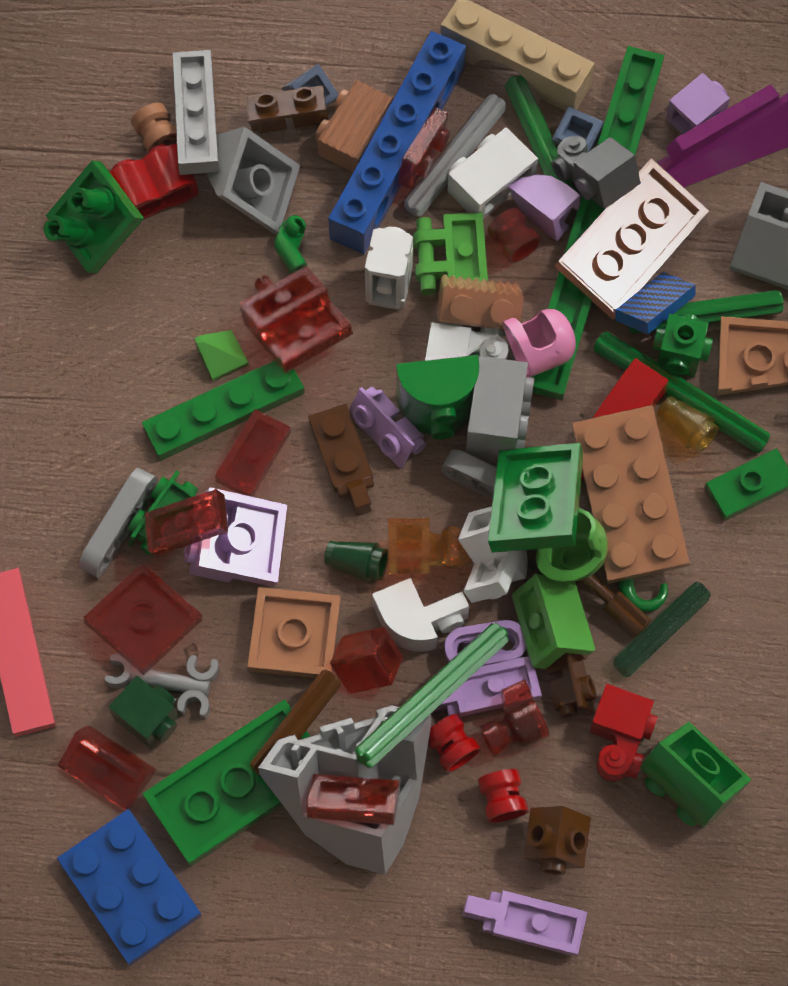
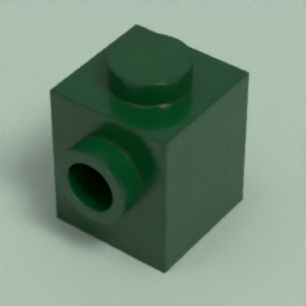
[109,675,178,749]

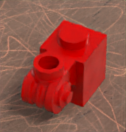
[589,683,658,782]

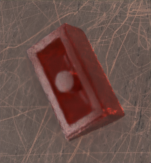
[58,726,156,811]

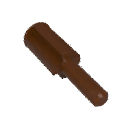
[581,575,651,638]

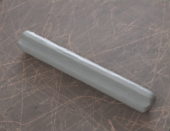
[404,94,506,217]

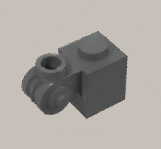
[551,136,641,209]

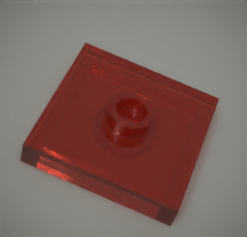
[83,563,202,675]

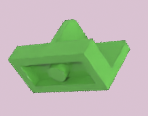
[512,574,595,669]

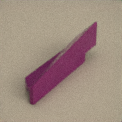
[656,84,788,188]

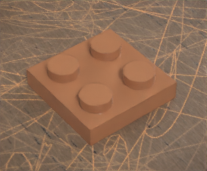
[247,587,341,679]

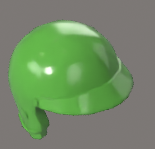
[536,508,608,582]

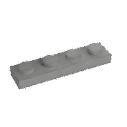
[173,50,219,175]

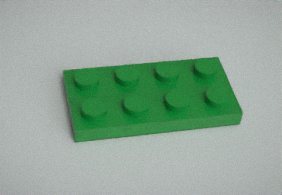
[142,699,311,867]

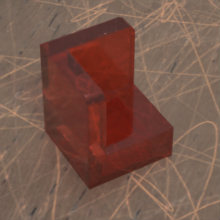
[330,627,403,693]

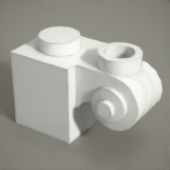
[425,322,509,361]

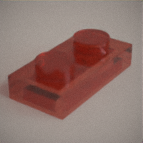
[398,107,450,190]
[215,409,291,497]
[145,489,228,556]
[306,774,400,825]

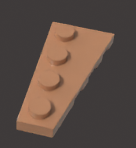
[716,316,788,396]

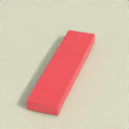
[0,568,56,737]

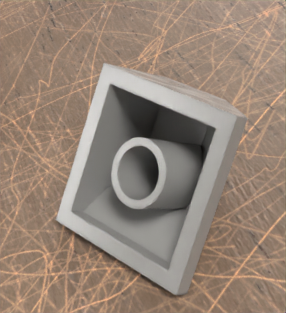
[206,127,300,234]

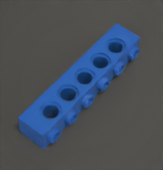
[328,31,466,255]

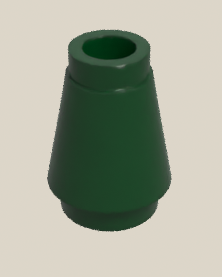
[324,541,388,583]

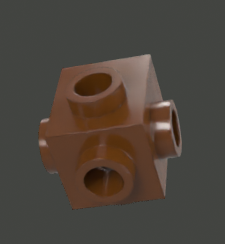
[523,806,591,875]

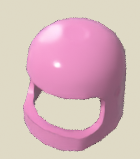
[502,309,576,377]

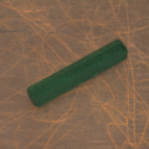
[613,581,711,677]

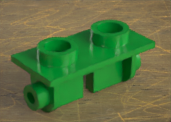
[127,470,199,557]

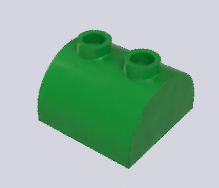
[396,355,480,440]
[640,722,752,829]

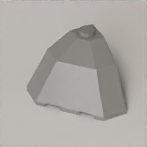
[258,705,431,875]

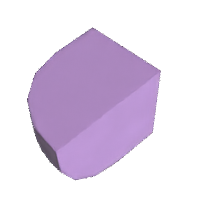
[508,175,580,241]

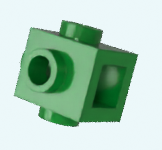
[652,313,713,378]

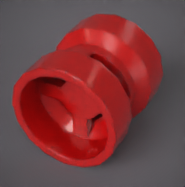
[428,714,481,773]
[478,769,529,823]

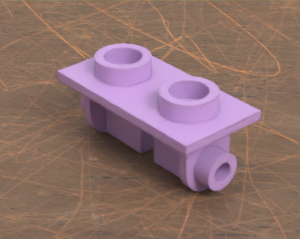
[349,387,426,469]

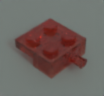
[239,266,353,373]

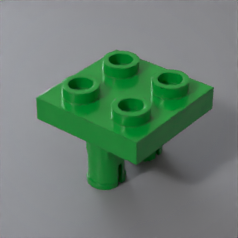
[43,160,144,273]

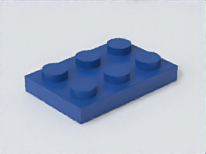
[57,809,202,966]

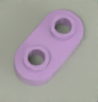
[444,620,527,666]

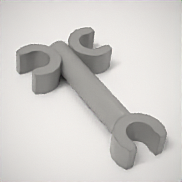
[105,654,219,720]

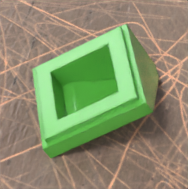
[194,330,249,381]

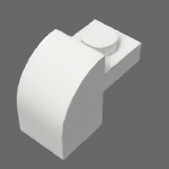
[458,506,528,603]
[372,578,469,652]

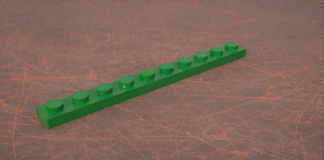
[529,46,665,401]

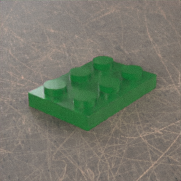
[488,443,583,553]

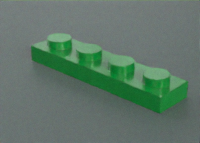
[142,355,305,461]

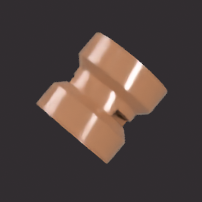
[131,103,177,153]

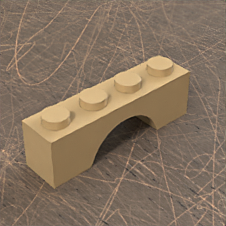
[441,0,595,112]

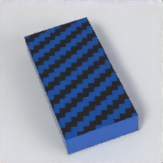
[615,272,696,334]

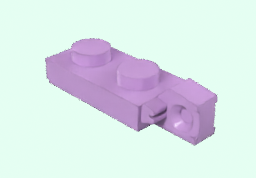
[432,656,542,717]
[463,890,587,957]

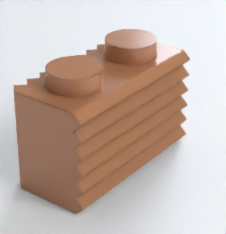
[315,80,394,172]
[437,274,524,330]

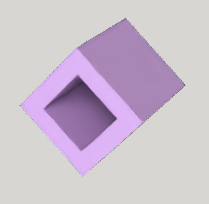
[666,73,730,134]

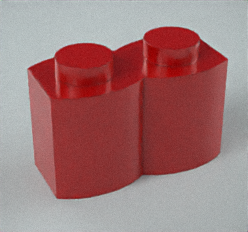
[110,144,199,220]

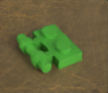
[413,212,488,295]

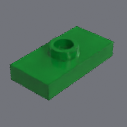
[704,448,788,521]

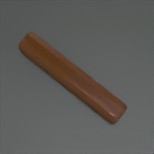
[250,669,341,778]

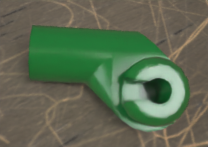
[274,215,308,276]

